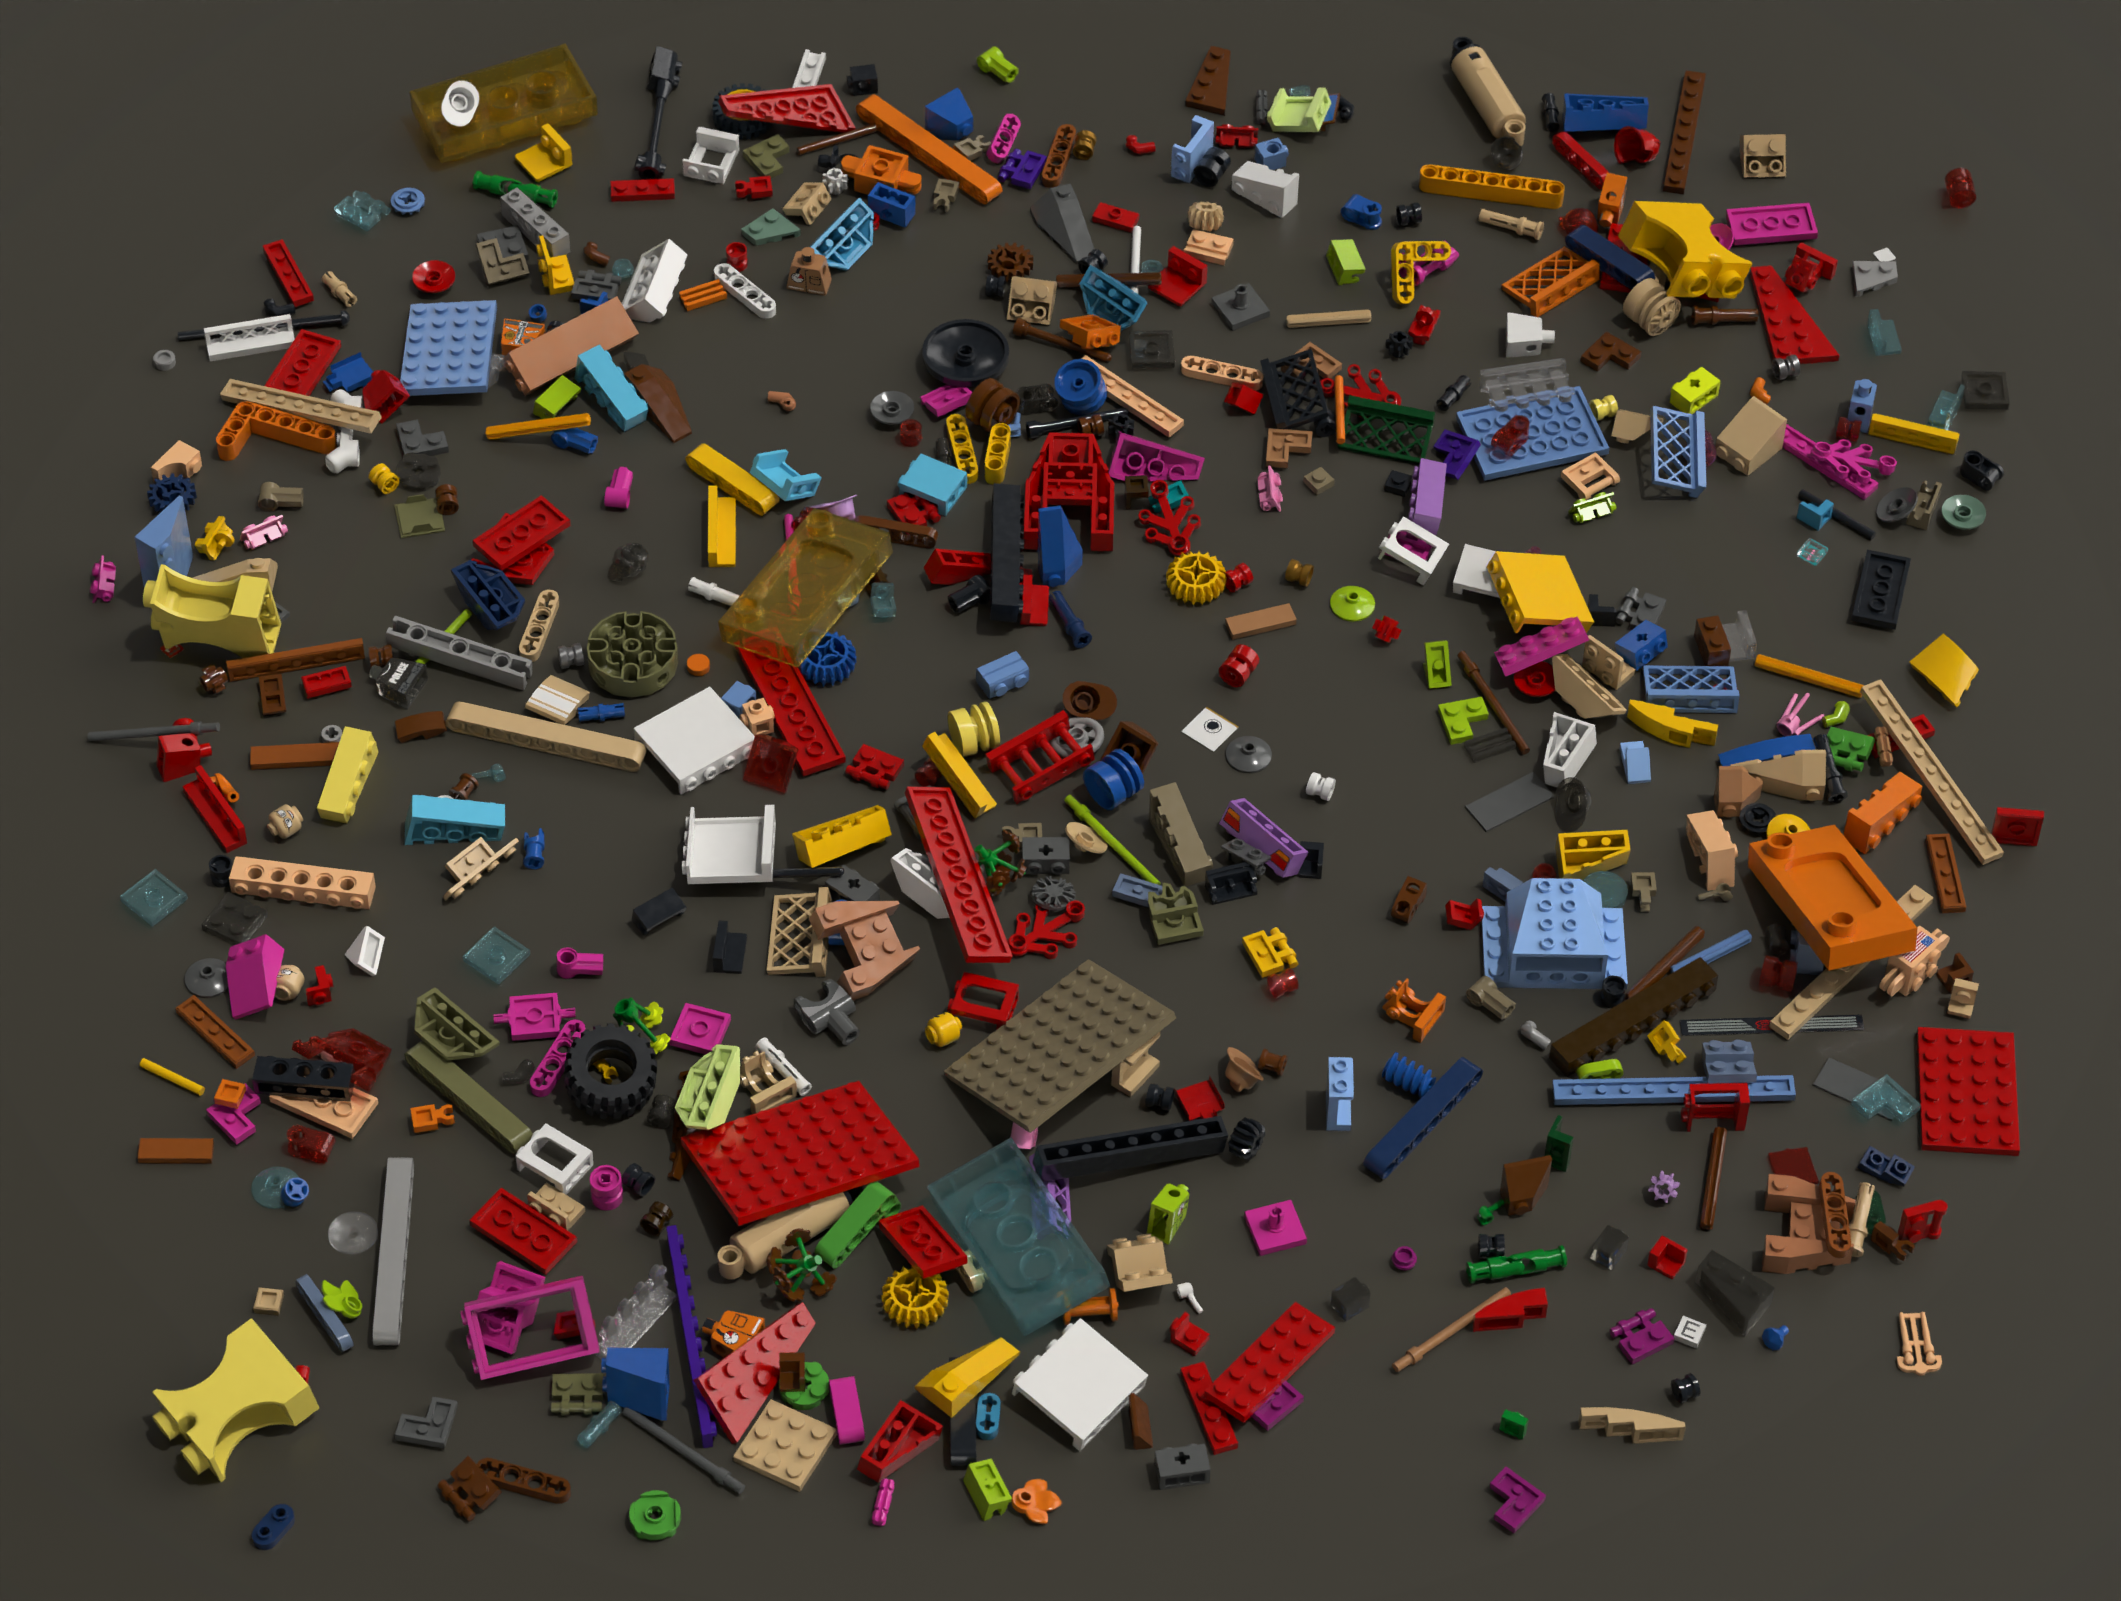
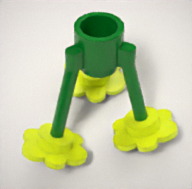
[613,997,670,1054]

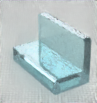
[1867,309,1902,356]
[1927,384,1965,431]

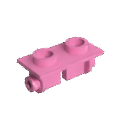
[1257,465,1283,512]
[240,515,288,550]

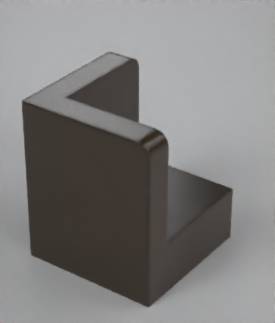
[1124,475,1149,509]

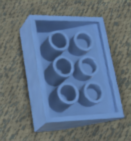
[135,495,193,587]

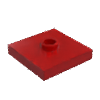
[1991,807,2044,846]

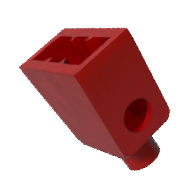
[362,370,410,423]
[156,733,212,782]

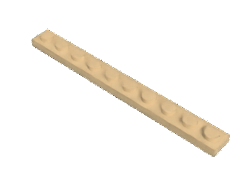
[1860,679,2004,865]
[1769,885,1934,1040]

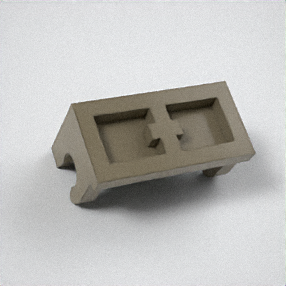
[1906,480,1942,530]

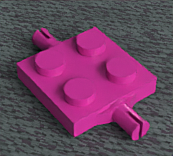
[493,993,576,1041]

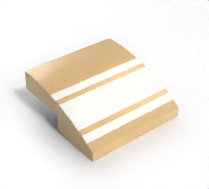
[525,675,590,725]

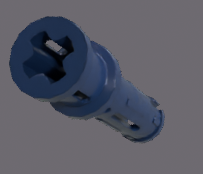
[1049,591,1092,648]

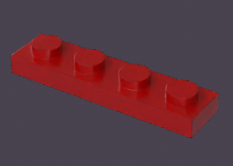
[263,239,314,307]
[1180,1361,1238,1455]

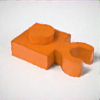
[410,1104,455,1133]

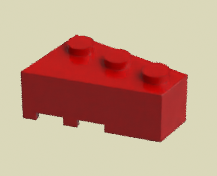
[857,1400,943,1483]

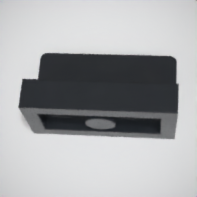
[713,920,747,974]

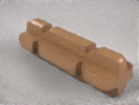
[1874,726,1893,767]

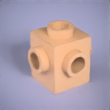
[740,698,775,737]

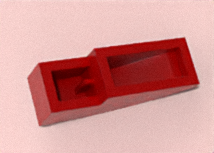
[1473,1288,1548,1332]

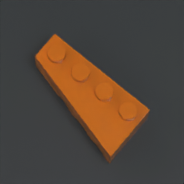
[1843,772,1923,854]

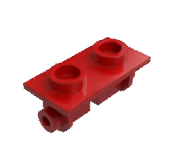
[1216,124,1258,148]

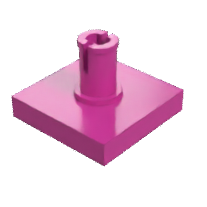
[1244,1200,1307,1256]

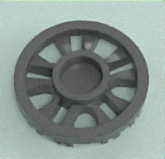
[1031,876,1076,911]

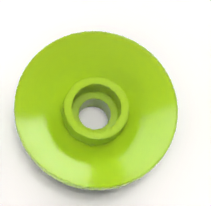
[1330,586,1375,622]

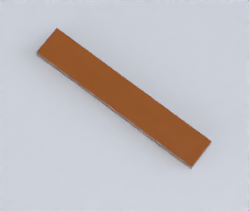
[226,638,365,682]

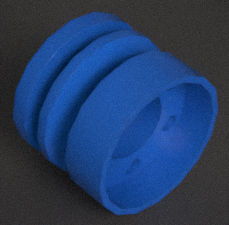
[1083,749,1144,810]

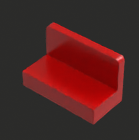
[1020,575,1049,626]

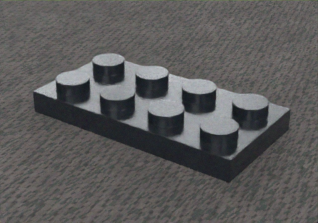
[1851,550,1911,630]

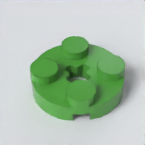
[779,1362,829,1410]
[629,1490,681,1540]

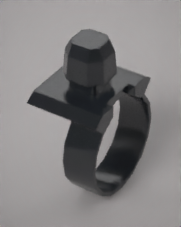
[818,145,859,181]

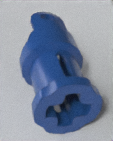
[523,828,545,870]

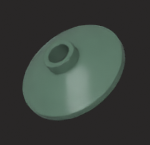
[1941,495,1986,530]

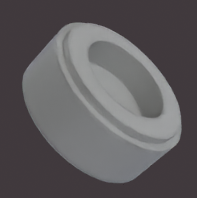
[153,350,176,371]

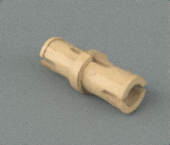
[322,271,357,307]

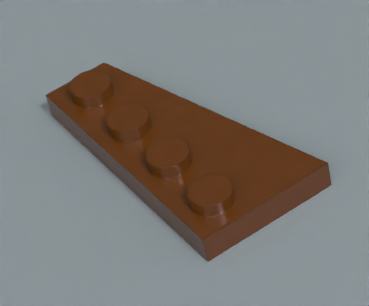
[1185,46,1231,116]

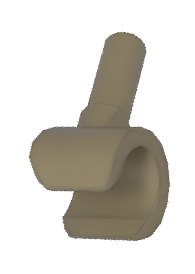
[1698,883,1733,901]

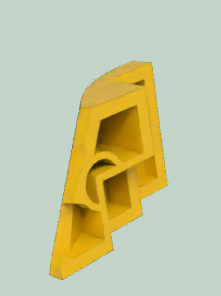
[1909,633,1979,708]

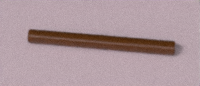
[797,124,877,156]

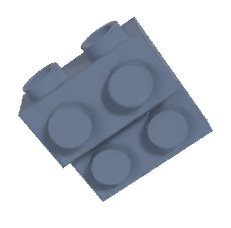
[1702,1040,1757,1083]

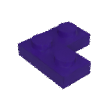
[1433,429,1481,480]

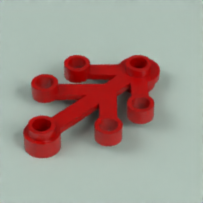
[1321,364,1401,421]
[1138,480,1201,556]
[1007,900,1085,959]

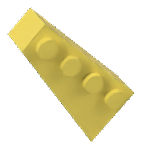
[317,726,379,824]

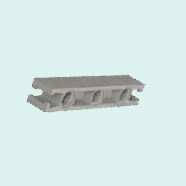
[386,616,533,691]

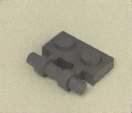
[571,269,622,301]
[1615,587,1667,630]

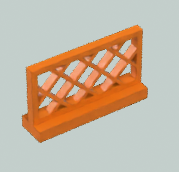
[1501,247,1600,317]

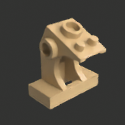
[740,1051,797,1114]

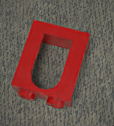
[947,972,1019,1029]
[1681,1083,1750,1132]

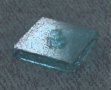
[120,869,188,927]
[463,926,530,984]

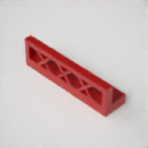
[182,765,247,853]

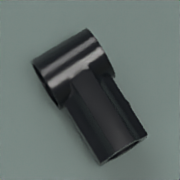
[948,575,990,613]

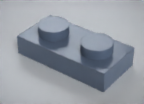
[1112,873,1162,907]

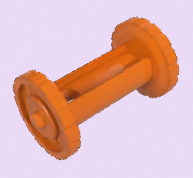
[1060,1288,1118,1325]

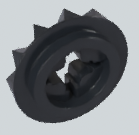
[1739,803,1776,835]

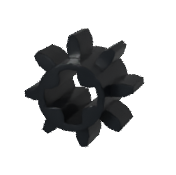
[1385,331,1413,358]
[1108,414,1134,440]

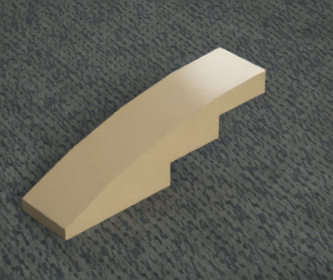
[1579,1407,1686,1443]

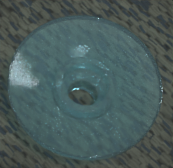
[252,1167,299,1209]

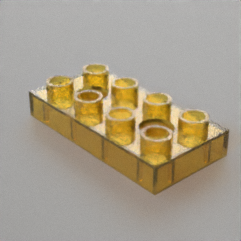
[409,43,598,163]

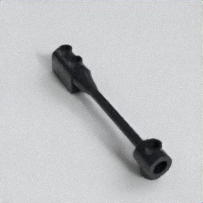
[634,46,682,180]

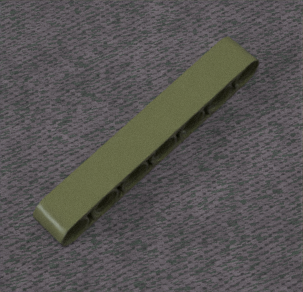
[404,1040,533,1154]

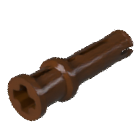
[1691,306,1758,325]

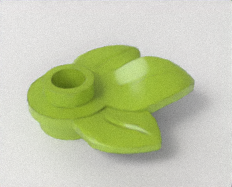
[321,1280,362,1319]

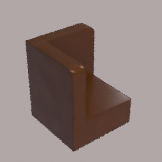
[1936,952,1974,994]
[779,1352,805,1392]

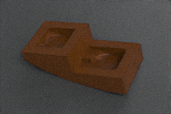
[259,674,287,715]
[395,711,447,743]

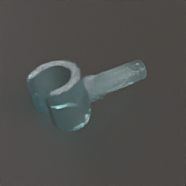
[472,764,506,782]

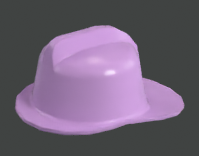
[806,495,857,525]

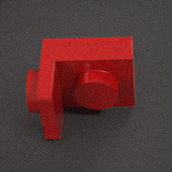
[553,1310,595,1340]
[1170,1312,1210,1356]

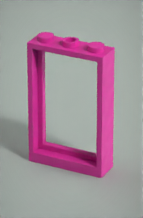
[461,1275,600,1380]

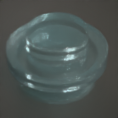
[612,259,634,278]

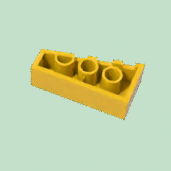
[792,805,892,868]

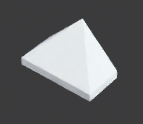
[345,926,385,977]

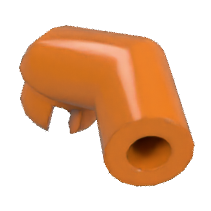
[1750,377,1771,405]

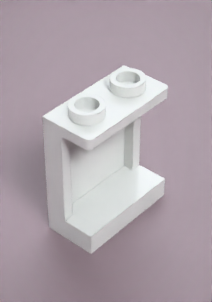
[1453,544,1502,604]

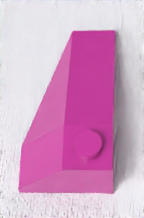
[1109,432,1205,481]

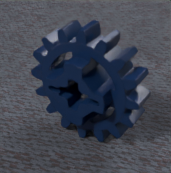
[147,473,197,512]

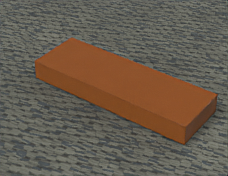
[138,1138,214,1163]

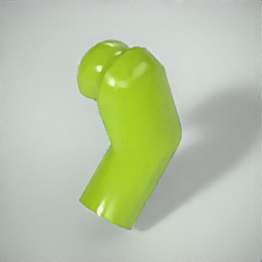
[1822,701,1850,728]

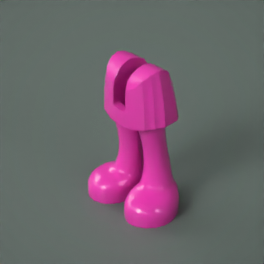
[1399,240,1459,286]

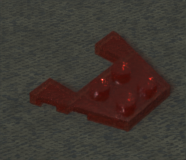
[292,1028,392,1092]

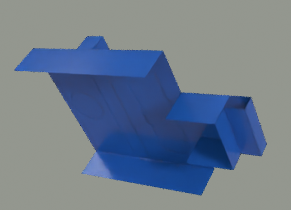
[323,352,373,392]

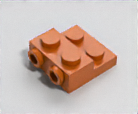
[1059,314,1121,350]

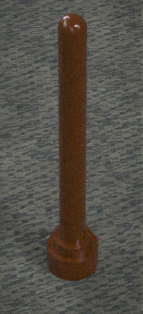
[1013,318,1112,362]

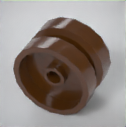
[965,378,1020,433]

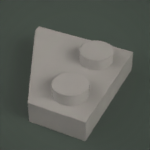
[1852,261,1898,297]

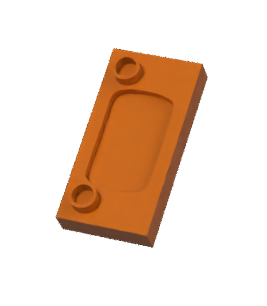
[1748,824,1917,971]

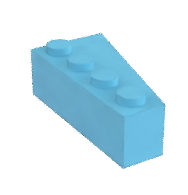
[574,344,648,432]
[405,795,505,845]

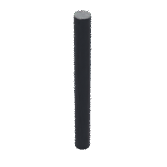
[1798,489,1876,540]

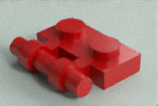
[887,492,941,535]
[845,744,904,790]

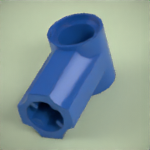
[551,428,598,454]

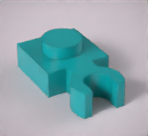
[1148,480,1189,513]

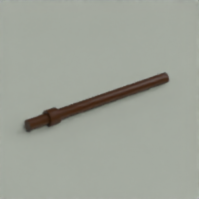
[1457,651,1530,755]

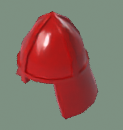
[1614,126,1661,164]

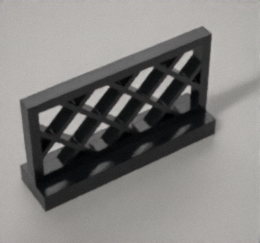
[1260,349,1330,430]

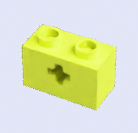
[1670,367,1721,414]

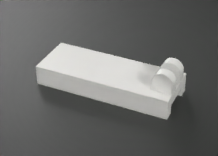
[793,49,826,88]

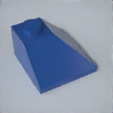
[925,88,973,141]

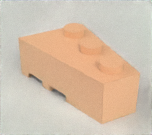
[1687,810,1738,891]

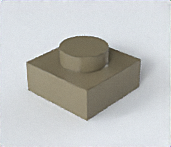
[1303,467,1335,495]

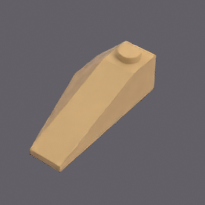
[193,558,278,591]
[1730,750,1826,801]

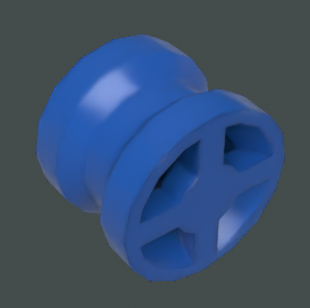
[280,1178,309,1207]

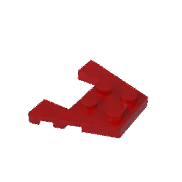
[471,513,554,585]

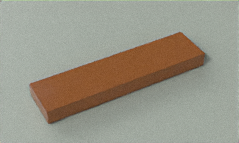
[250,742,339,770]
[1925,833,1966,913]
[175,995,255,1069]

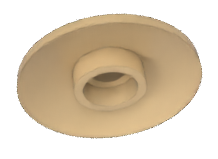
[1065,822,1108,854]

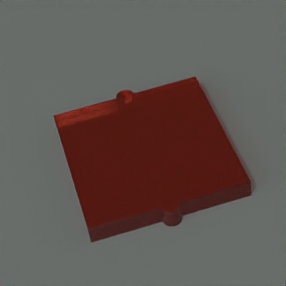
[1768,1147,1819,1184]

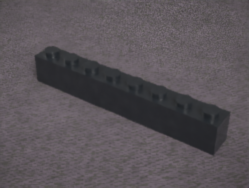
[990,483,1024,622]
[1032,1116,1229,1182]

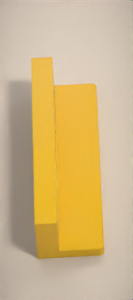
[1868,414,1960,455]
[708,486,736,567]
[922,732,997,818]

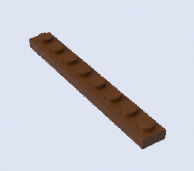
[1663,70,1706,194]

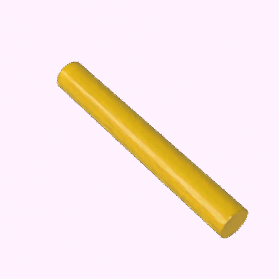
[139,1058,205,1096]

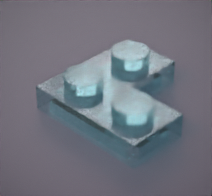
[1851,1074,1921,1123]

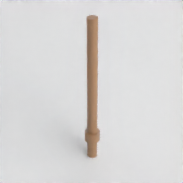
[1392,1287,1511,1372]

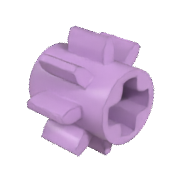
[1648,1171,1680,1203]

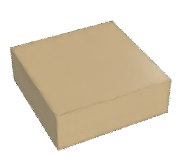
[253,1288,284,1316]

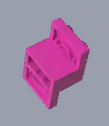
[468,1261,545,1354]

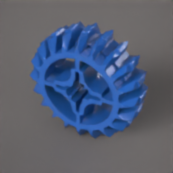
[795,630,857,686]

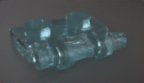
[334,190,391,232]

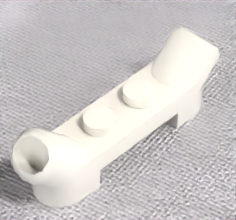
[325,389,363,474]

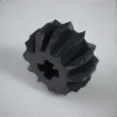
[1228,1117,1265,1160]

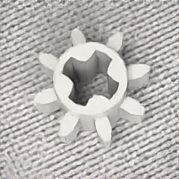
[822,168,848,195]

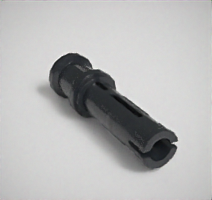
[1813,734,1848,803]

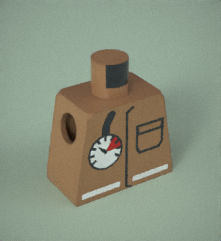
[787,247,832,296]

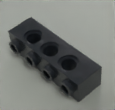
[252,1056,356,1102]

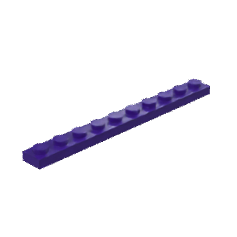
[666,1225,717,1448]

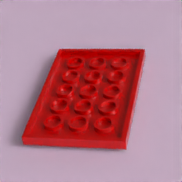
[1917,1027,2020,1156]

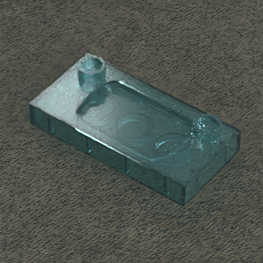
[927,1138,1110,1337]

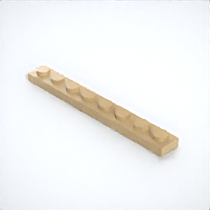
[220,379,381,433]

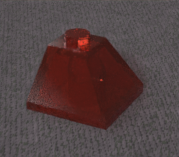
[743,734,799,793]

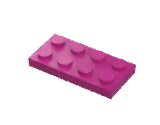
[1726,203,1818,245]
[1494,616,1589,677]

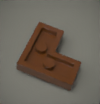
[1580,332,1641,372]

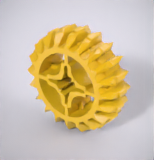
[1166,551,1227,605]
[881,1266,949,1329]

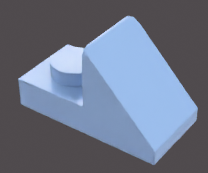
[1619,741,1651,784]

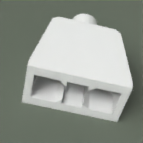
[1506,313,1555,357]

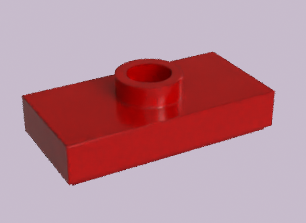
[1092,202,1139,233]
[301,666,352,699]

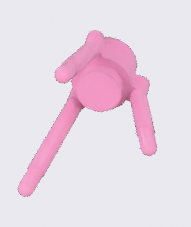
[1776,693,1824,737]

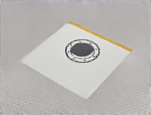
[1182,707,1239,751]

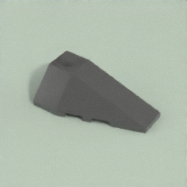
[1030,184,1094,264]

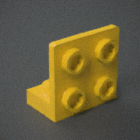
[515,123,572,182]
[536,235,574,295]

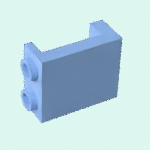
[1171,115,1214,183]
[1326,1057,1354,1131]

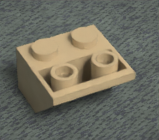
[1740,134,1786,177]
[1007,276,1057,325]

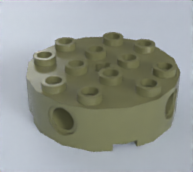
[586,611,678,698]

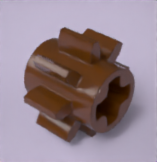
[199,665,228,694]

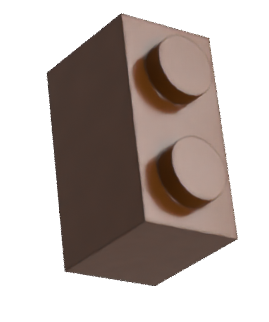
[1694,615,1731,666]

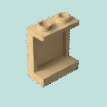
[1111,1032,1160,1097]

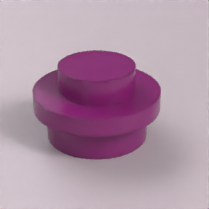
[1392,1246,1417,1270]

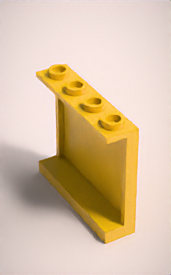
[1487,551,1594,633]

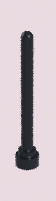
[1026,408,1129,439]
[734,867,844,884]

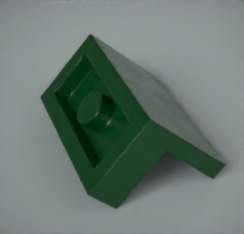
[1544,1115,1574,1172]

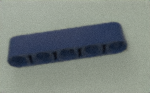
[1565,225,1655,290]

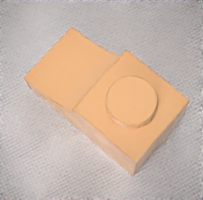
[151,440,202,483]

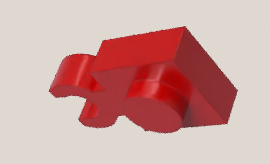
[735,176,773,199]

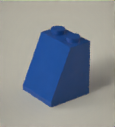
[601,1348,670,1420]

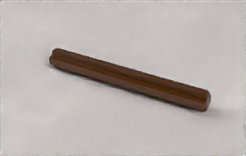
[1056,272,1162,287]
[1625,926,1705,1000]
[1700,1126,1727,1231]

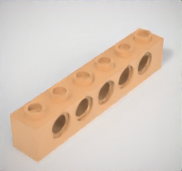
[229,856,376,909]

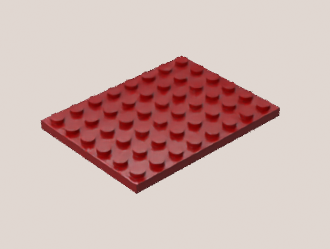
[681,1081,920,1226]

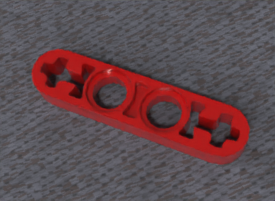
[1552,131,1609,189]

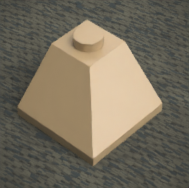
[1612,409,1663,444]

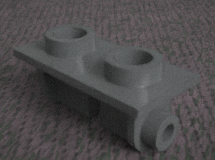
[1221,838,1271,875]

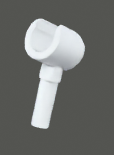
[1177,1283,1203,1314]

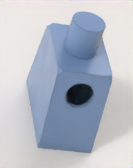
[1846,379,1877,433]

